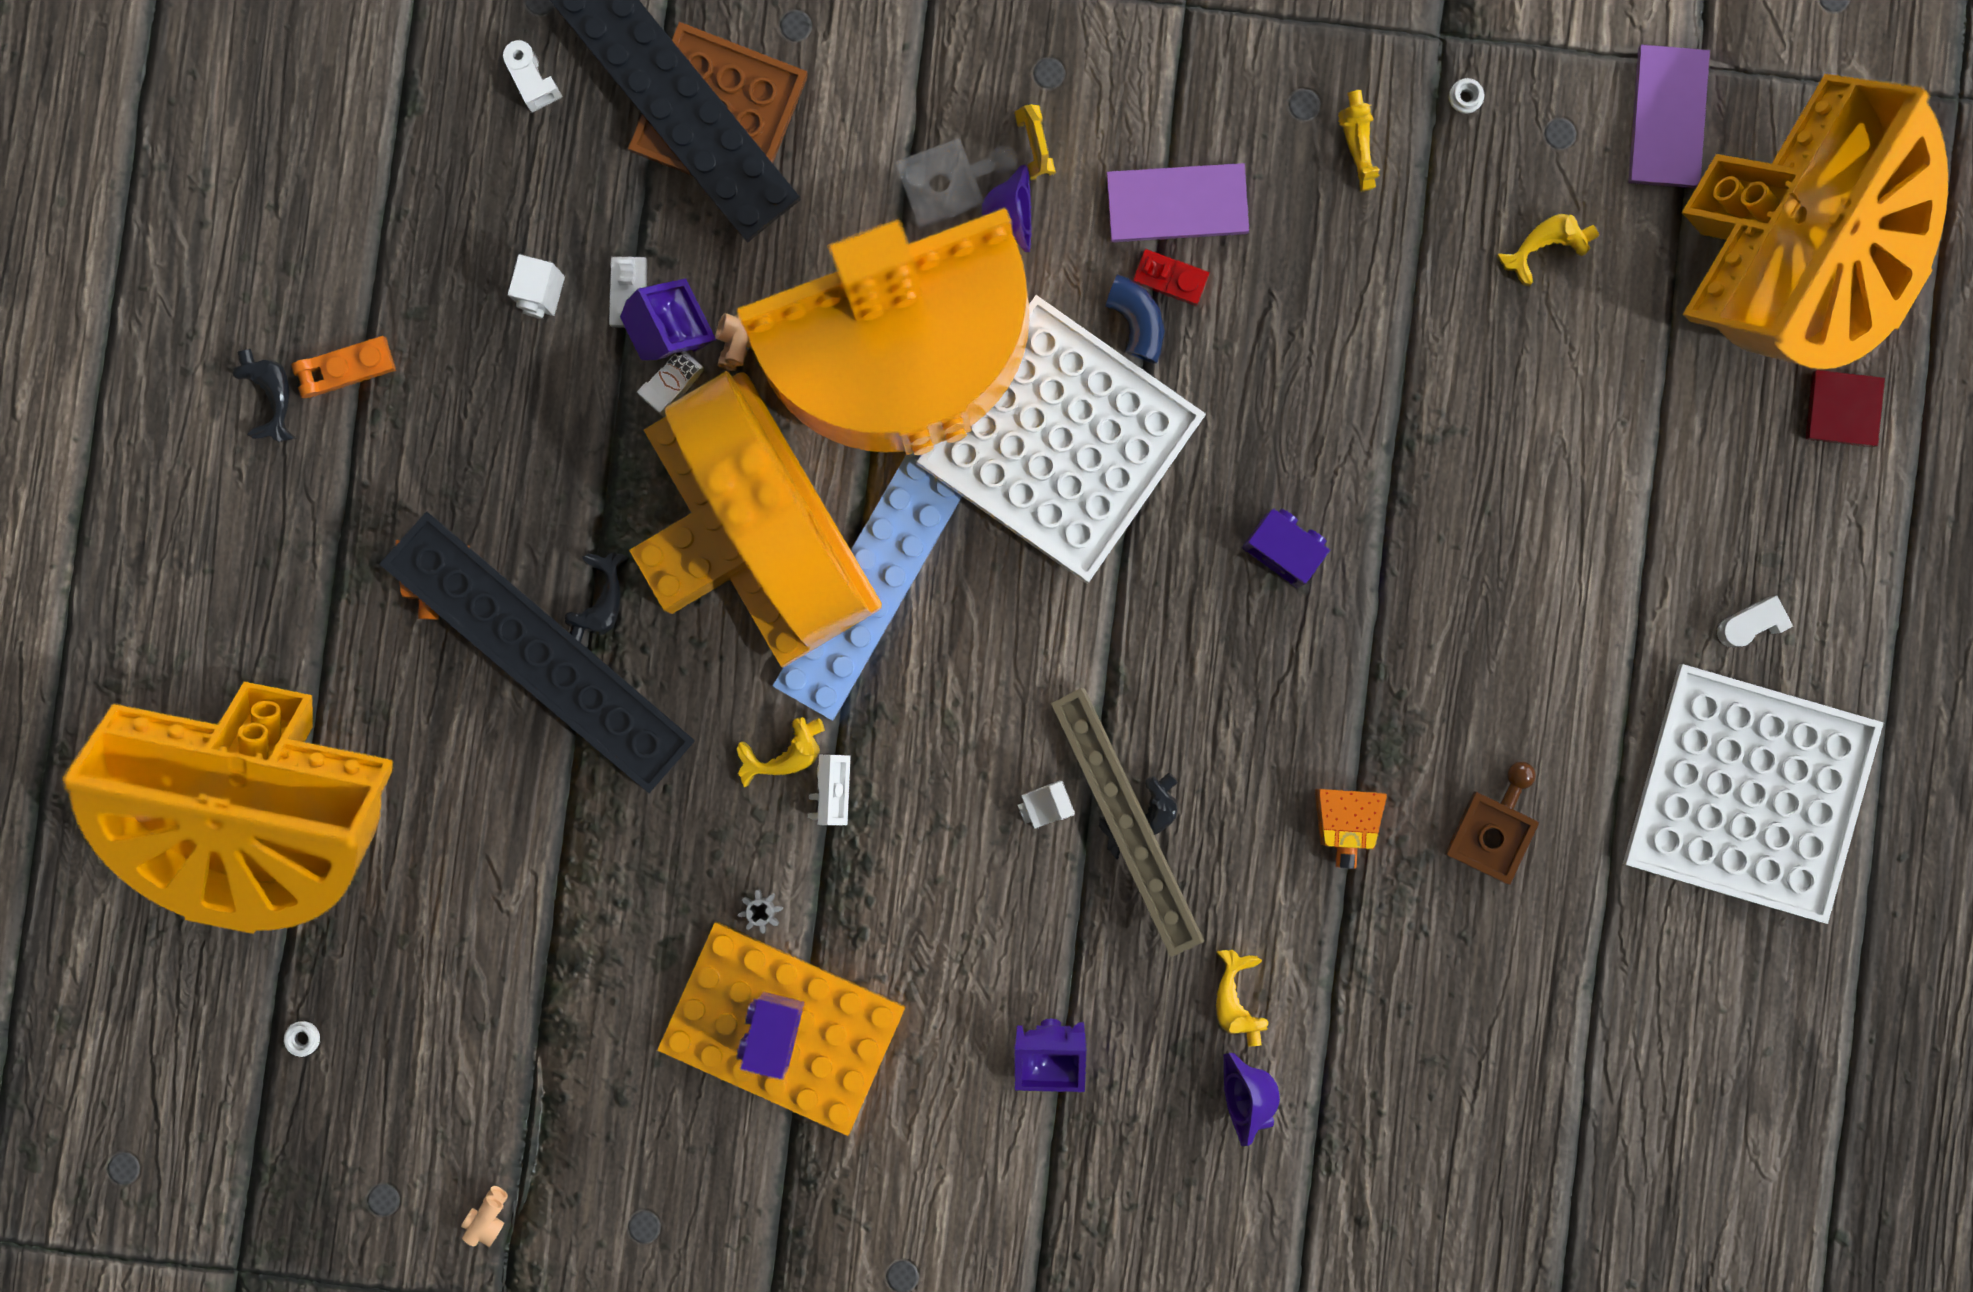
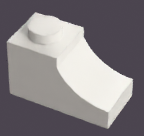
[1018,780,1075,829]

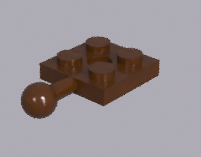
[1445,762,1540,885]

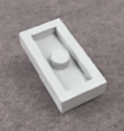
[609,257,647,327]
[808,754,850,825]

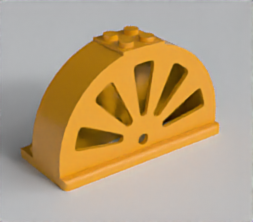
[1682,74,1948,369]
[737,208,1030,455]
[629,371,882,667]
[64,682,393,934]

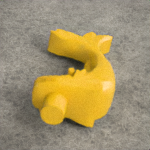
[1338,90,1380,192]
[1497,214,1599,287]
[736,717,825,787]
[1216,950,1268,1047]

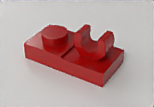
[1133,249,1210,307]

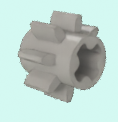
[738,889,783,934]

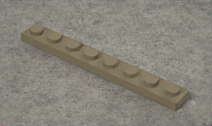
[1051,688,1205,957]

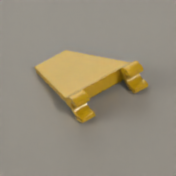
[1014,104,1056,180]

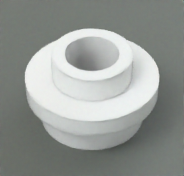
[1449,78,1484,114]
[284,1021,320,1057]

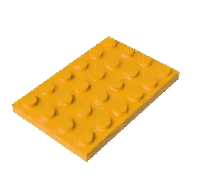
[657,921,906,1136]

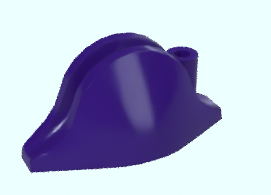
[982,164,1031,252]
[1223,1053,1280,1146]

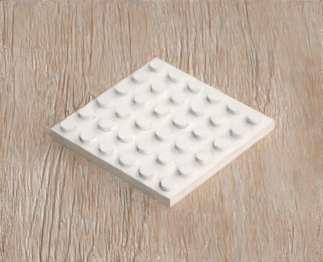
[916,295,1206,584]
[1623,664,1883,924]

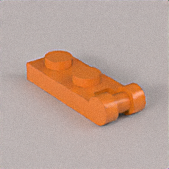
[291,336,396,398]

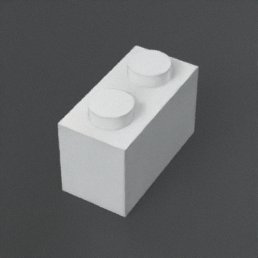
[508,254,565,319]

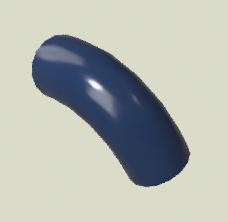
[1105,274,1165,364]

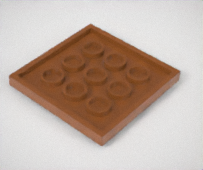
[628,22,808,176]

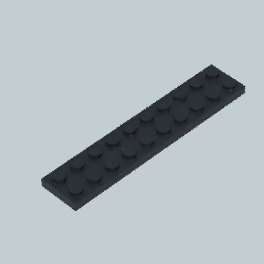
[549,0,801,243]
[380,511,695,794]

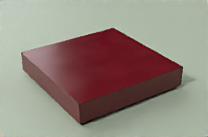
[1805,370,1885,448]

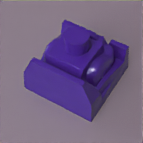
[620,278,716,360]
[1015,1018,1086,1092]

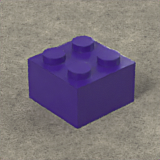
[1241,508,1330,588]
[737,992,805,1080]

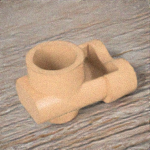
[715,313,751,371]
[461,1186,508,1247]

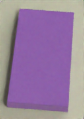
[1628,45,1710,188]
[1107,163,1249,242]

